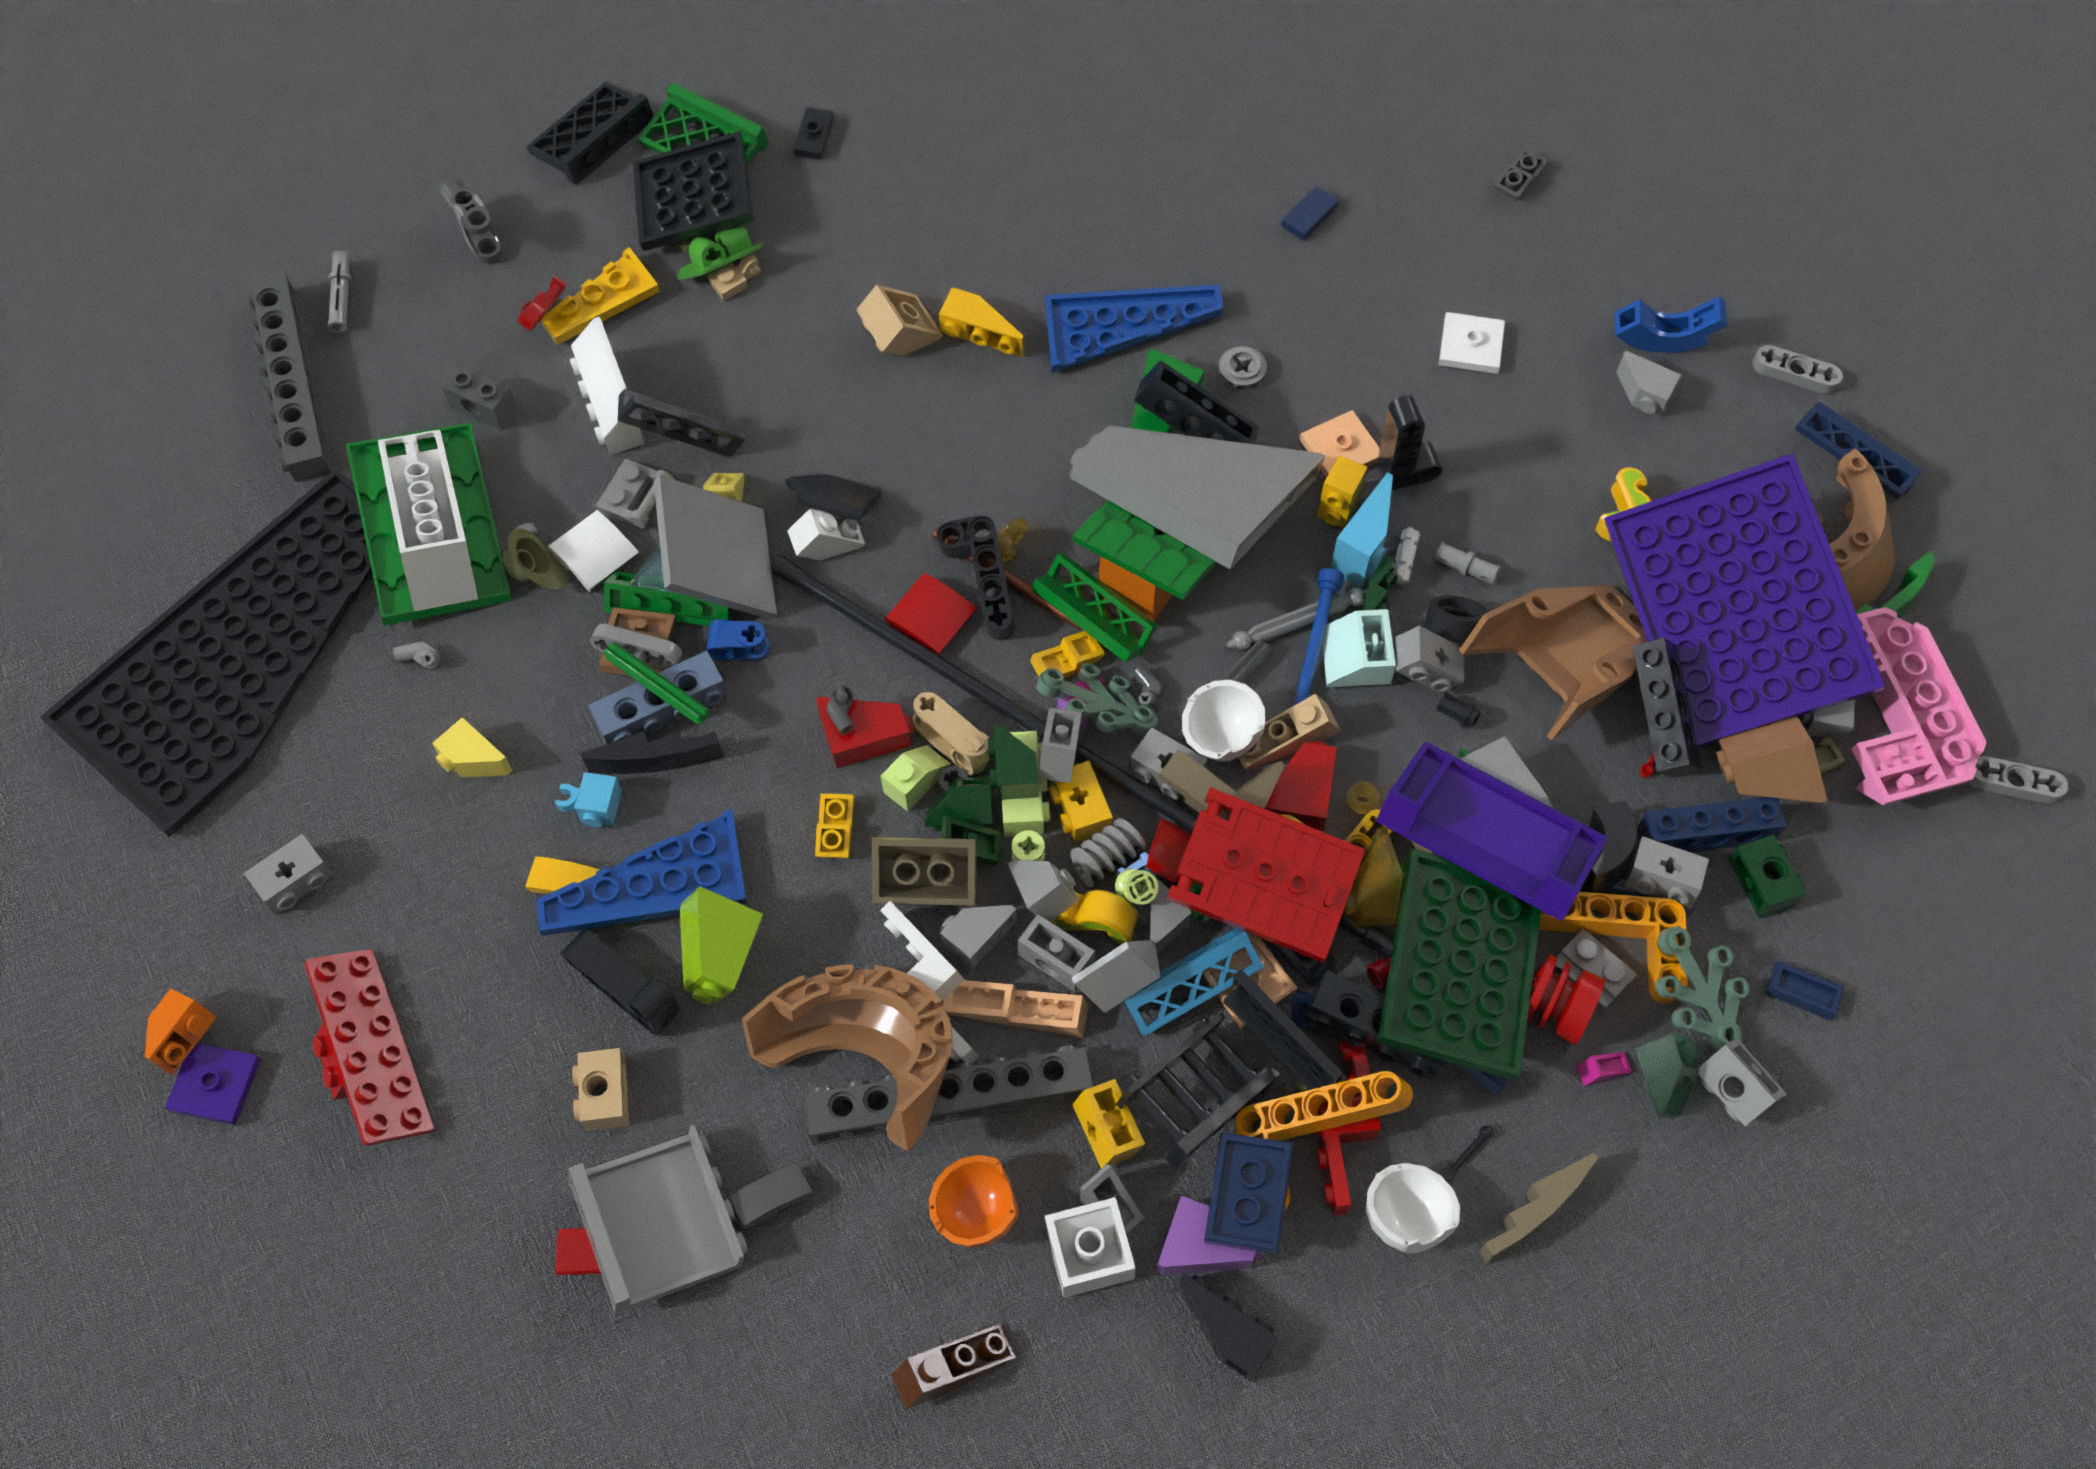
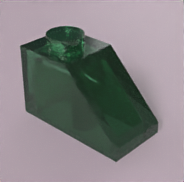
[1635,1033,1700,1118]

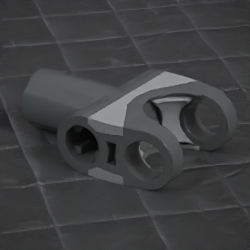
[439,179,503,263]

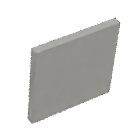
[654,475,777,619]

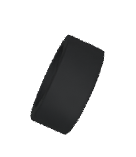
[1425,595,1489,643]

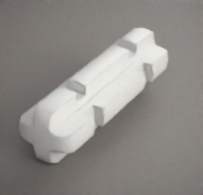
[1395,527,1420,585]

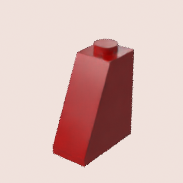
[816,697,915,768]
[1264,741,1337,832]

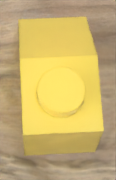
[432,718,513,777]

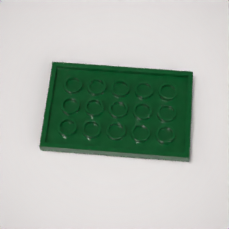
[1378,848,1541,1081]

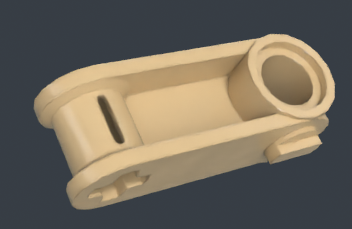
[912,692,993,776]

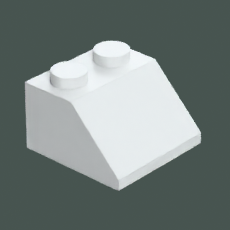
[1045,1197,1136,1298]

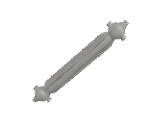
[1227,588,1368,650]

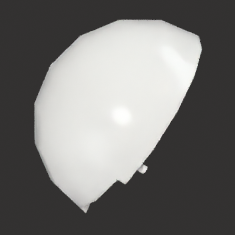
[1182,680,1265,762]
[1366,1163,1460,1253]

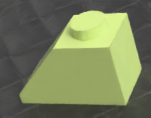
[881,745,951,812]

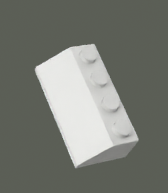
[569,316,644,455]

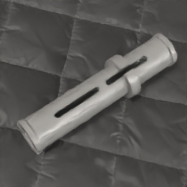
[328,251,352,334]

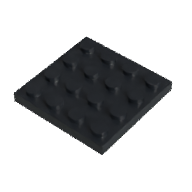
[633,131,753,251]

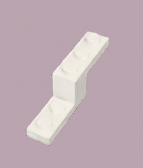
[880,901,980,1063]

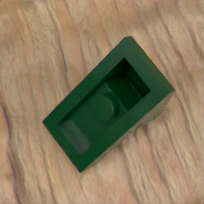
[942,815,1001,867]

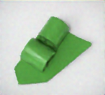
[677,225,764,280]

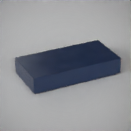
[1281,186,1339,241]
[1765,961,1845,1021]

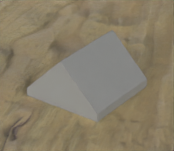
[1071,940,1160,1013]

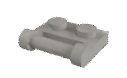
[595,459,674,529]

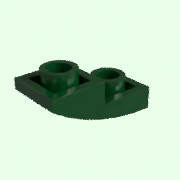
[1364,554,1398,611]

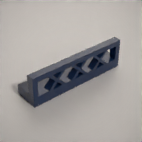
[1795,401,1922,499]

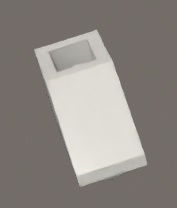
[788,509,865,561]

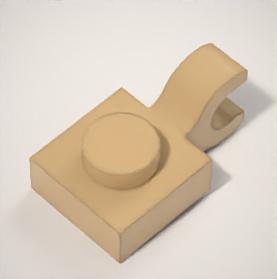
[707,253,761,301]

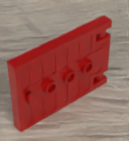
[1166,787,1366,962]

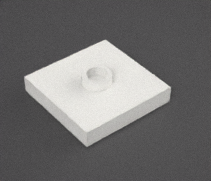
[1438,312,1505,374]

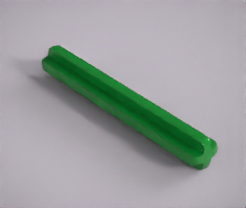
[604,643,710,725]

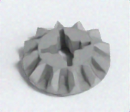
[1219,346,1267,389]

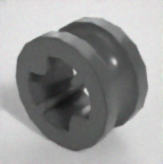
[939,766,968,794]

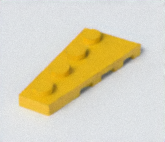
[541,247,660,345]

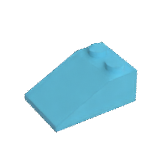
[1330,472,1393,589]

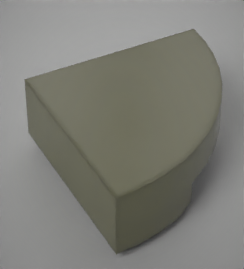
[1815,736,1847,776]

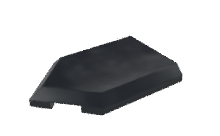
[785,474,882,521]

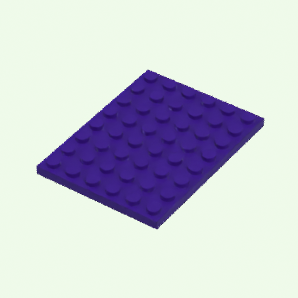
[1604,453,1885,748]

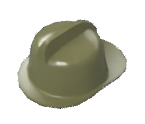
[500,529,569,591]

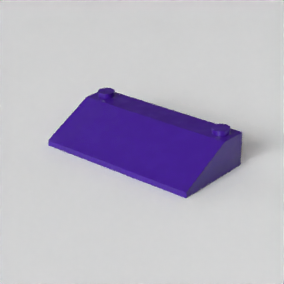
[1376,741,1608,921]

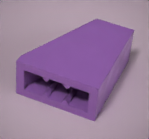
[1156,1196,1263,1275]

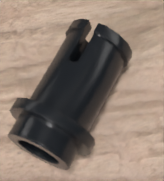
[1437,692,1481,728]

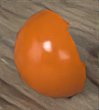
[928,1155,1019,1249]

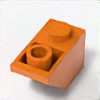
[145,989,217,1076]

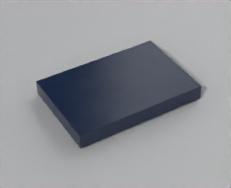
[1204,1132,1293,1255]

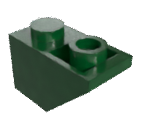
[988,725,1039,800]
[925,777,992,831]

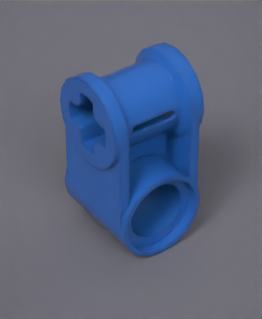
[706,619,771,661]

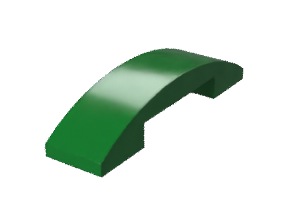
[1856,551,1934,618]

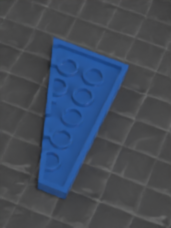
[1045,284,1223,374]
[536,808,747,936]

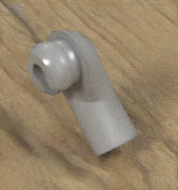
[393,641,440,668]

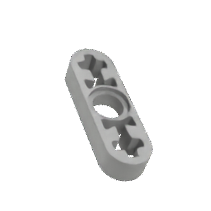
[1752,345,1843,394]
[590,624,682,670]
[1968,756,2068,804]

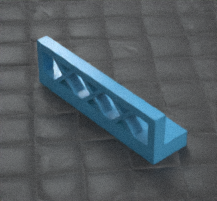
[1123,928,1264,1036]

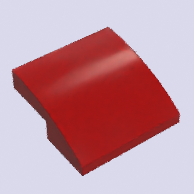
[885,573,977,654]

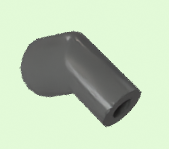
[1133,665,1163,709]
[827,685,855,735]

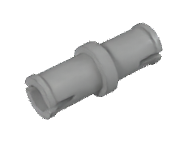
[1435,542,1501,585]

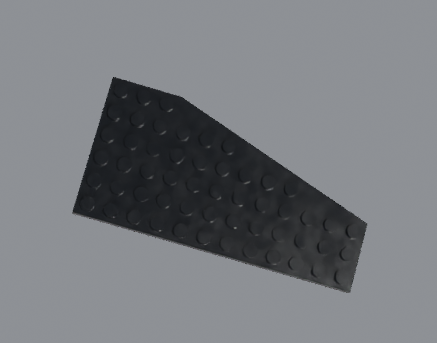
[40,468,372,838]

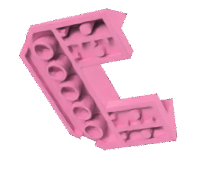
[1851,607,1987,805]

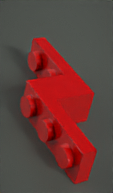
[1313,1040,1381,1216]

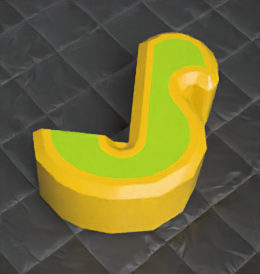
[1595,467,1652,542]
[1052,890,1139,945]

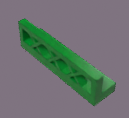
[1030,552,1158,663]
[604,571,731,626]

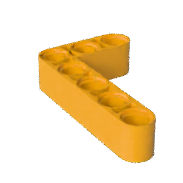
[1539,892,1688,1004]
[1235,1071,1413,1211]

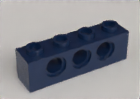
[1637,797,1787,853]

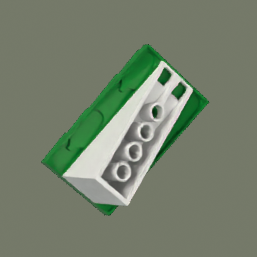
[346,422,512,626]

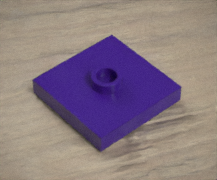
[165,1043,261,1126]

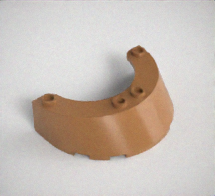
[1829,448,1895,611]
[741,964,952,1152]

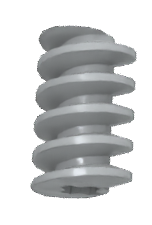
[1071,818,1146,888]

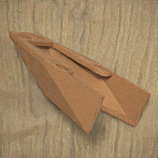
[1459,585,1647,741]

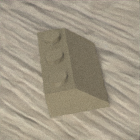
[872,837,977,906]

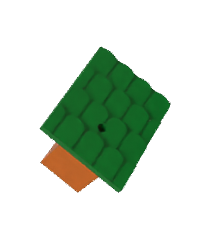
[1072,500,1218,622]

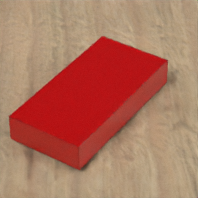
[1145,818,1191,883]

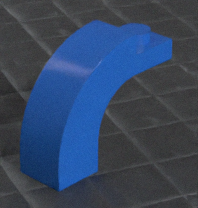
[1615,296,1728,353]

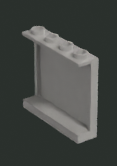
[568,1124,748,1314]

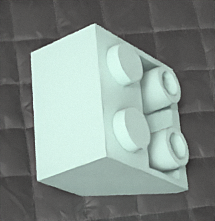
[1321,609,1396,687]

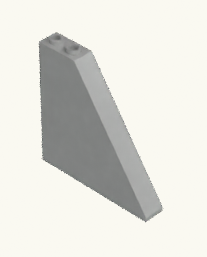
[1070,425,1325,569]

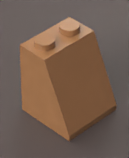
[1715,717,1828,803]

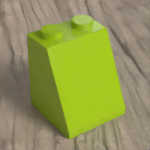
[680,886,763,1004]

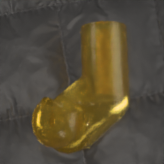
[998,517,1028,562]

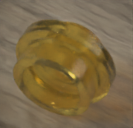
[1346,781,1380,814]

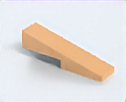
[942,980,1089,1038]

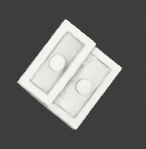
[548,510,639,592]

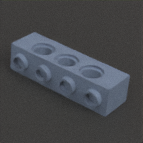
[588,651,728,744]

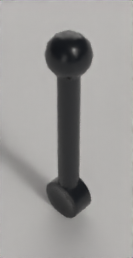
[1440,1125,1494,1183]

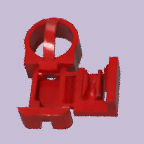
[517,275,567,332]

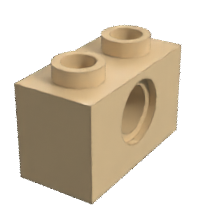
[572,1048,629,1131]

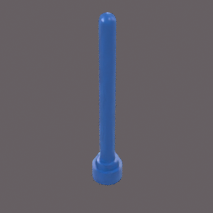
[1293,568,1344,706]

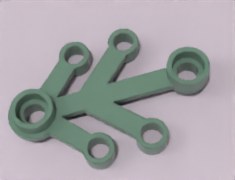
[1036,663,1158,735]
[1656,926,1749,1051]

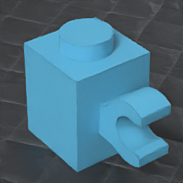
[555,772,622,828]

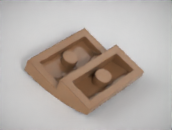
[599,607,676,676]

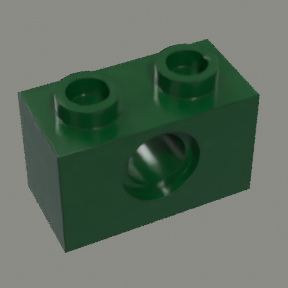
[1728,835,1806,919]

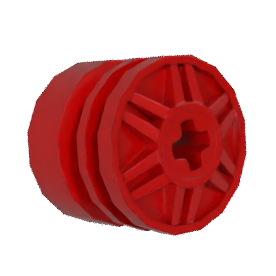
[1527,954,1606,1045]

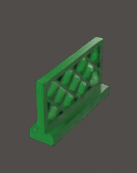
[637,82,769,165]

